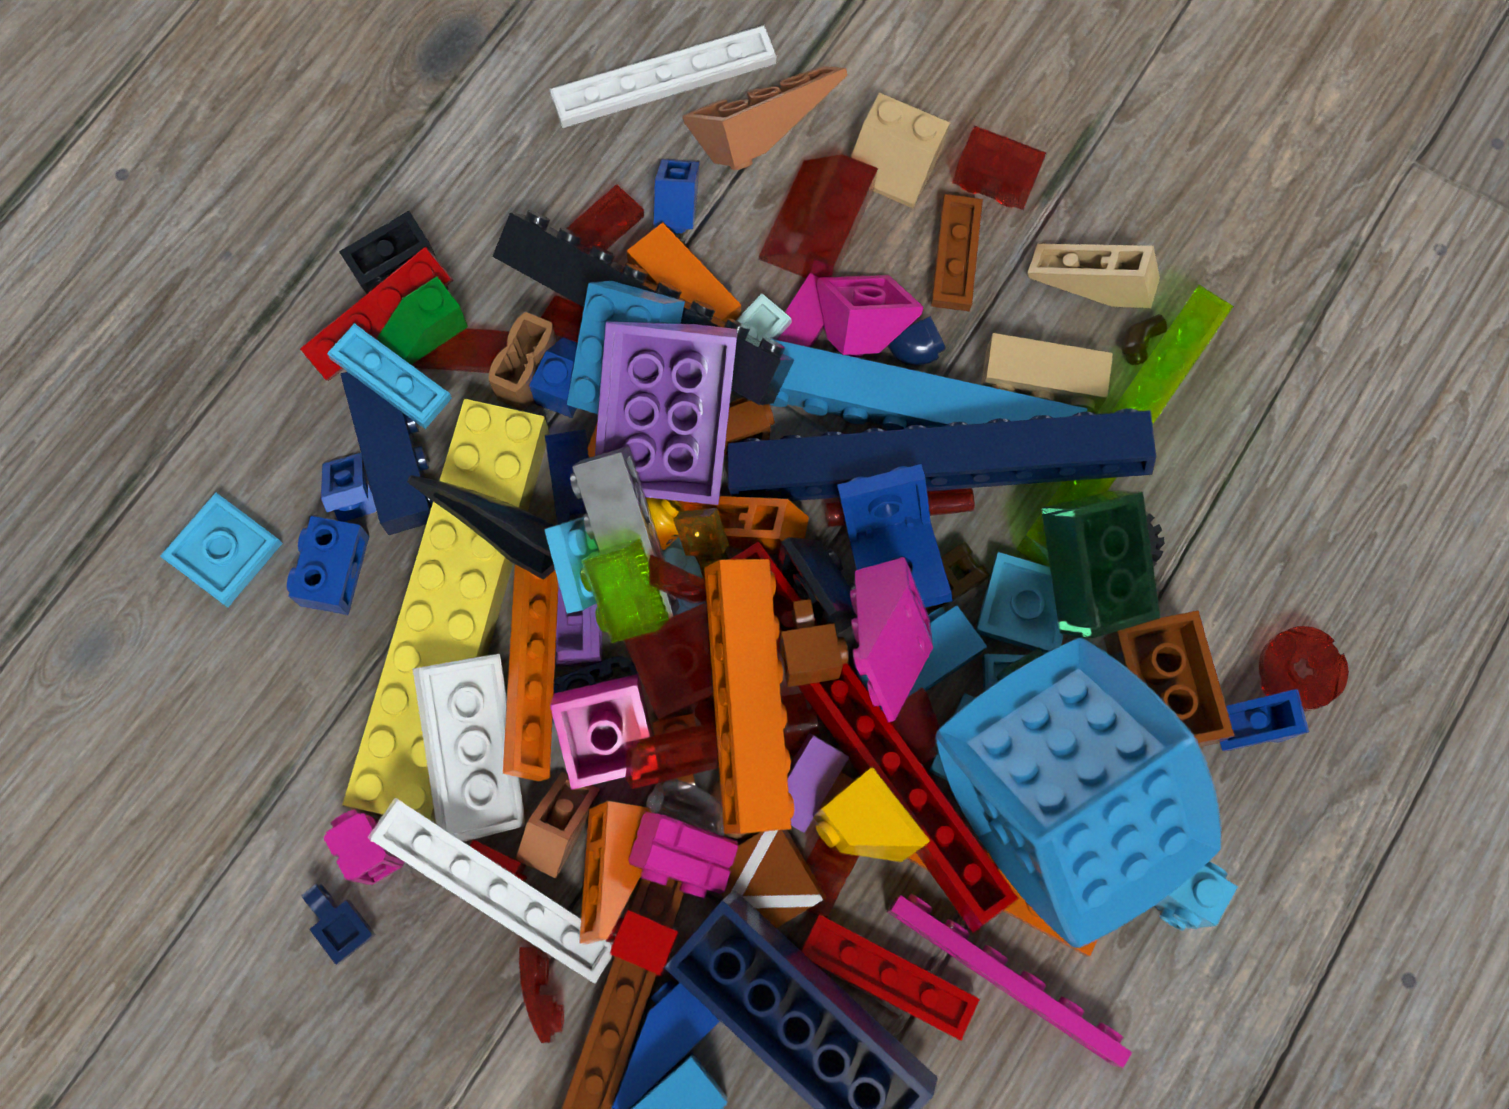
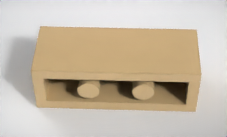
[981,333,1113,412]

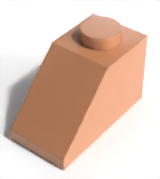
[516,772,600,878]

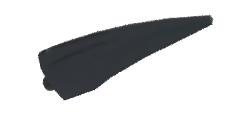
[407,475,555,580]

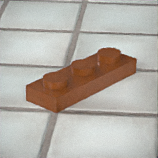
[931,194,983,312]

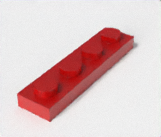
[300,247,453,381]
[801,914,980,1041]

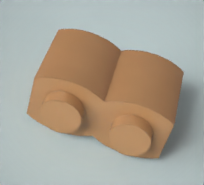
[489,312,557,411]

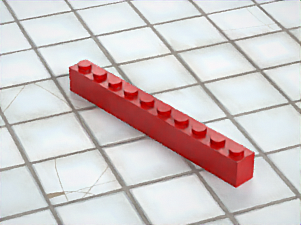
[729,541,1019,933]

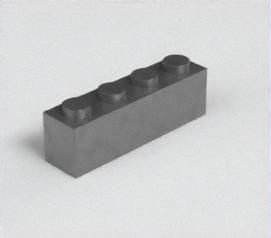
[570,446,680,630]

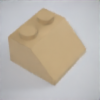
[844,93,950,209]

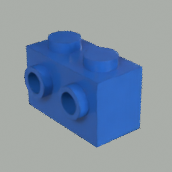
[287,516,369,615]

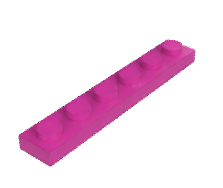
[887,894,1132,1068]

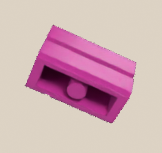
[323,810,405,885]
[628,812,739,899]

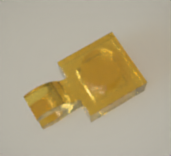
[673,508,729,580]

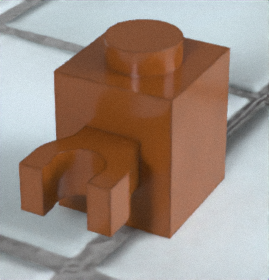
[779,599,848,687]

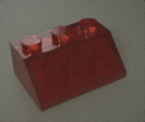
[759,154,878,278]

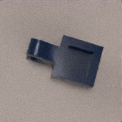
[301,884,376,965]

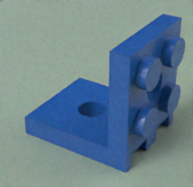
[837,464,952,608]

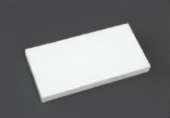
[413,654,526,842]

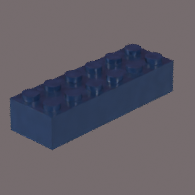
[664,890,938,1109]

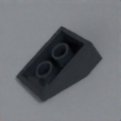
[777,537,857,634]

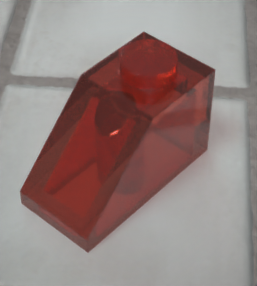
[891,687,940,766]

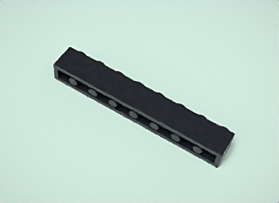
[492,210,794,405]

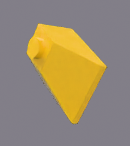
[813,767,930,862]

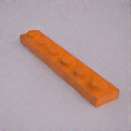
[503,564,558,781]

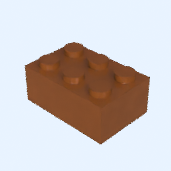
[1103,610,1234,747]

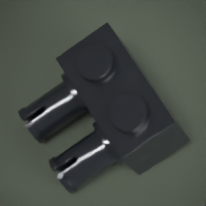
[339,211,449,294]

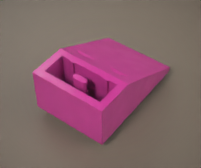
[850,557,933,722]

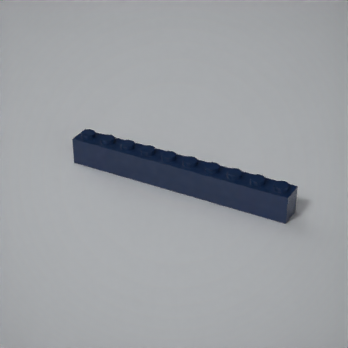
[728,408,1157,501]

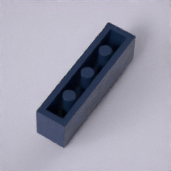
[340,372,433,535]

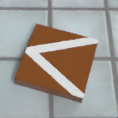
[721,829,827,928]

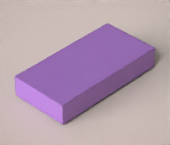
[787,733,849,832]

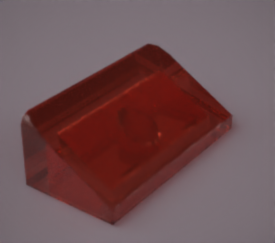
[649,555,707,604]

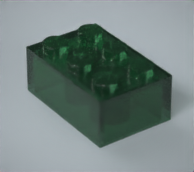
[1041,491,1160,639]

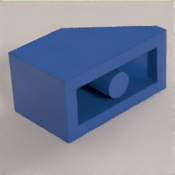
[654,159,700,233]
[529,333,579,418]

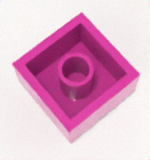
[550,674,658,790]

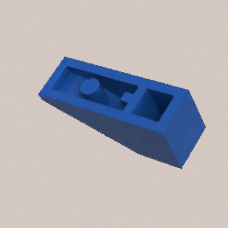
[612,979,720,1109]

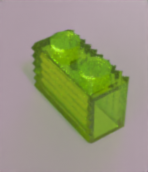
[580,538,669,643]

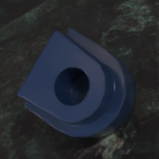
[888,316,945,366]

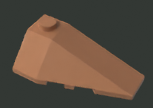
[683,66,848,170]

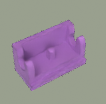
[555,574,603,667]

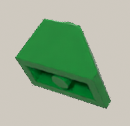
[377,276,468,365]

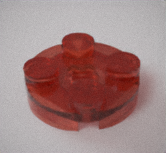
[1259,626,1349,712]

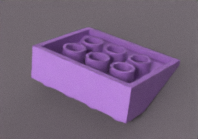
[595,322,737,505]

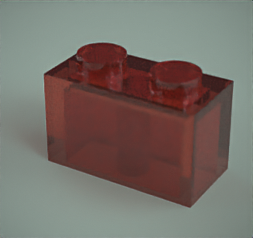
[952,125,1047,210]

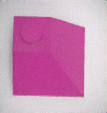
[817,275,923,358]

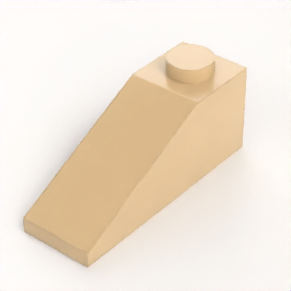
[1028,244,1160,308]

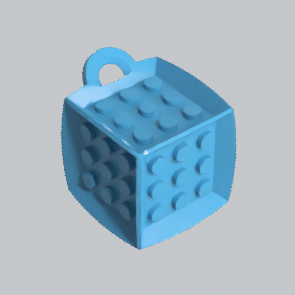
[936,638,1221,948]

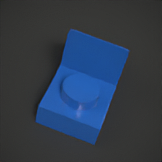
[321,453,376,522]
[1220,689,1309,751]

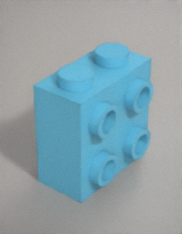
[1154,862,1238,931]

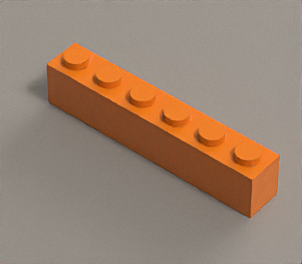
[704,559,794,834]

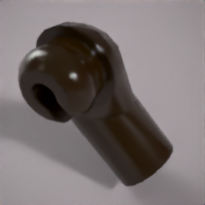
[1122,314,1167,365]

